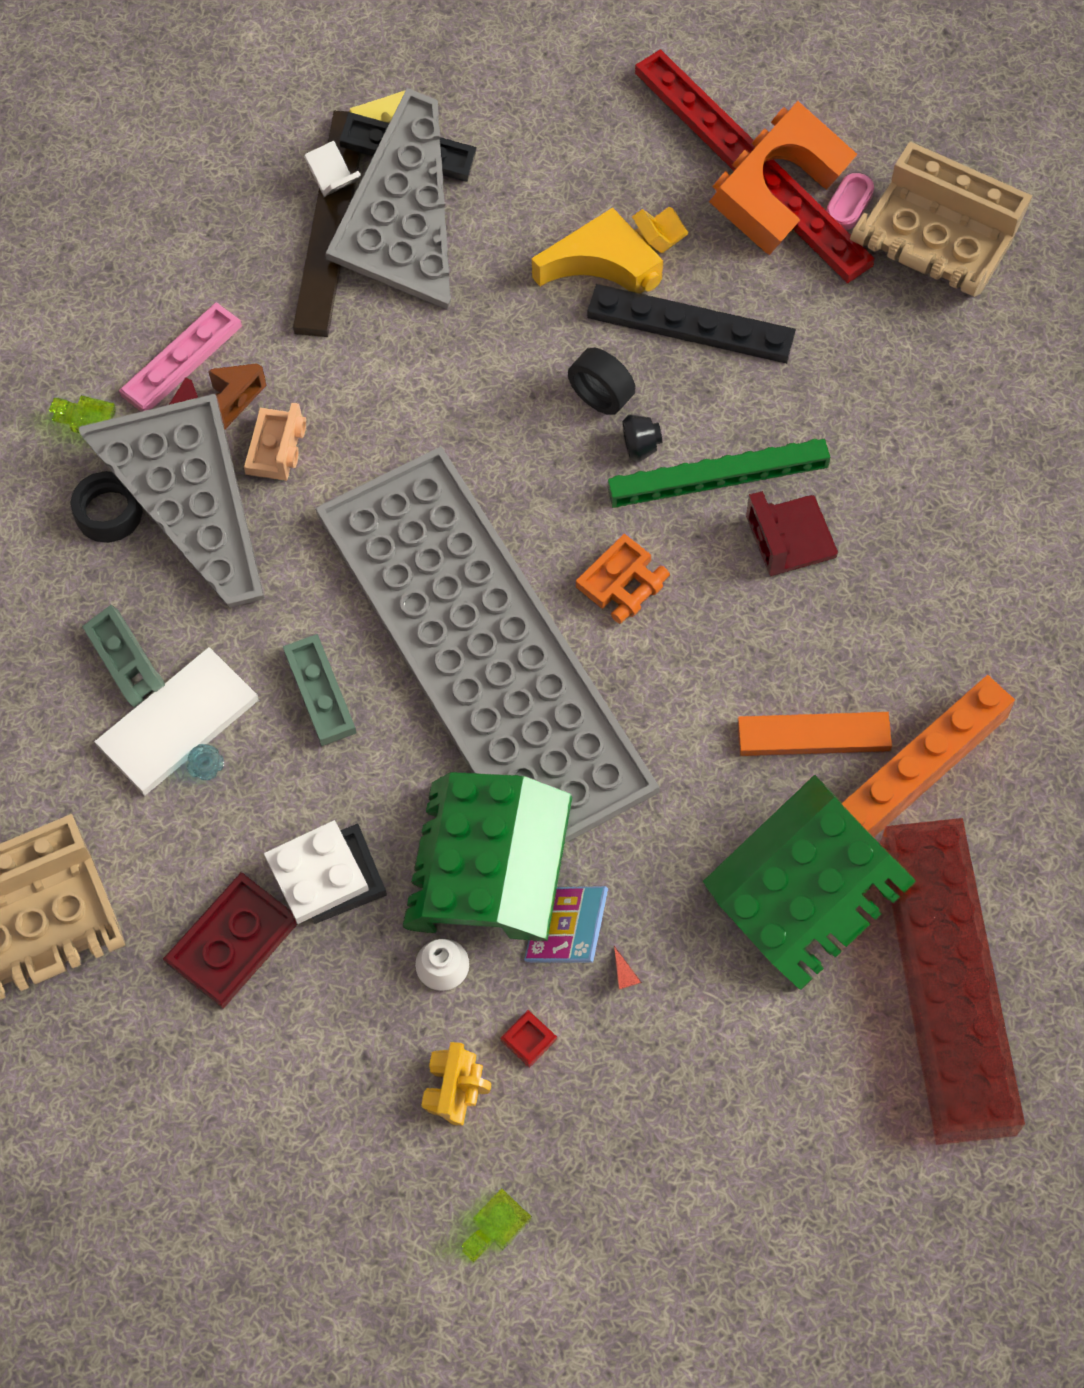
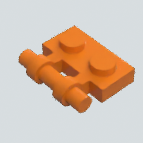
[576,533,670,624]

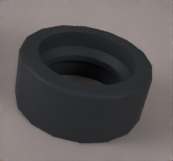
[568,347,636,415]
[70,471,143,543]

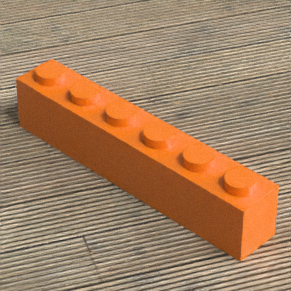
[842,675,1015,837]

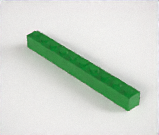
[608,439,831,508]

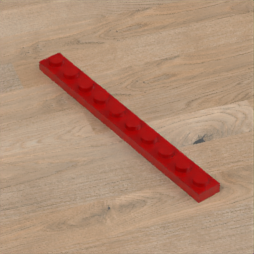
[635,49,875,284]

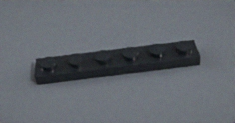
[587,284,796,364]

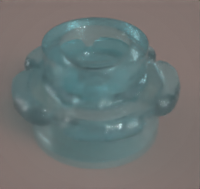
[187,744,224,781]

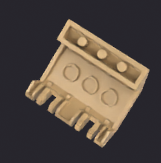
[850,142,1032,297]
[0,814,126,1000]

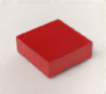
[500,1010,557,1068]

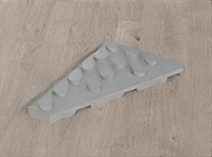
[326,88,451,309]
[79,394,265,608]

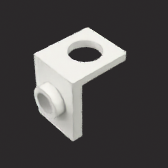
[304,141,361,197]

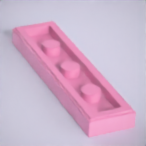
[119,302,242,412]

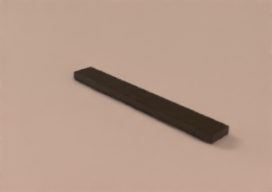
[293,110,361,337]

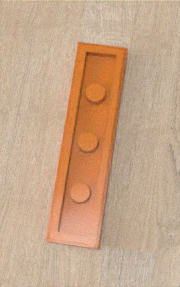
[738,712,892,756]

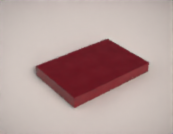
[163,872,298,1009]

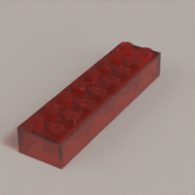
[880,818,1025,1145]

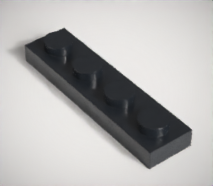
[340,112,477,182]

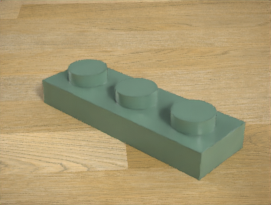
[283,634,357,746]

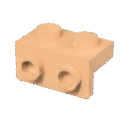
[244,403,306,481]

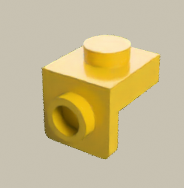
[632,207,688,253]

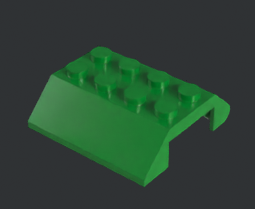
[403,772,572,941]
[703,775,916,990]

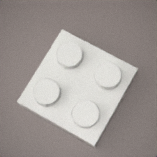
[264,820,369,924]

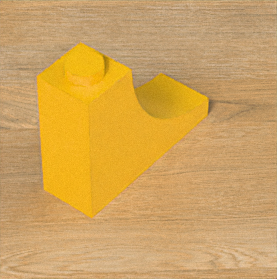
[531,208,663,294]

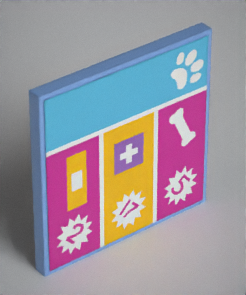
[524,886,608,963]

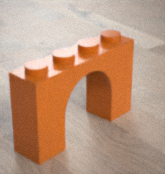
[709,101,858,255]

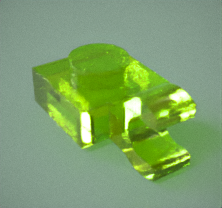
[49,395,116,433]
[462,1188,532,1263]

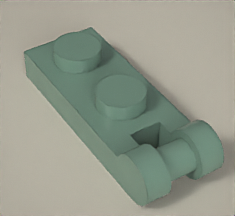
[82,605,165,708]

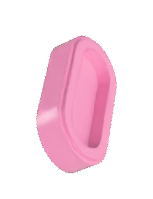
[826,173,874,230]

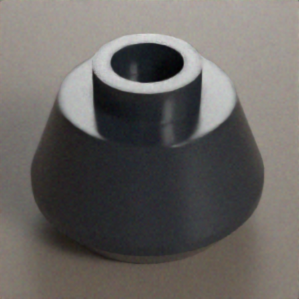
[622,414,663,462]

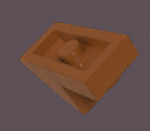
[208,363,267,429]

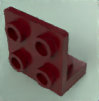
[746,491,838,577]

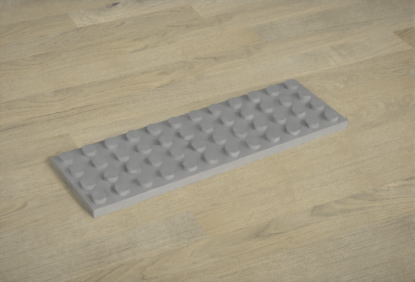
[315,446,660,844]

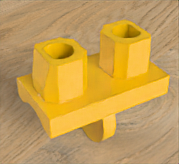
[421,1042,492,1126]

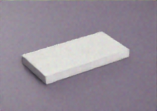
[94,647,259,796]

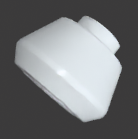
[415,938,469,991]

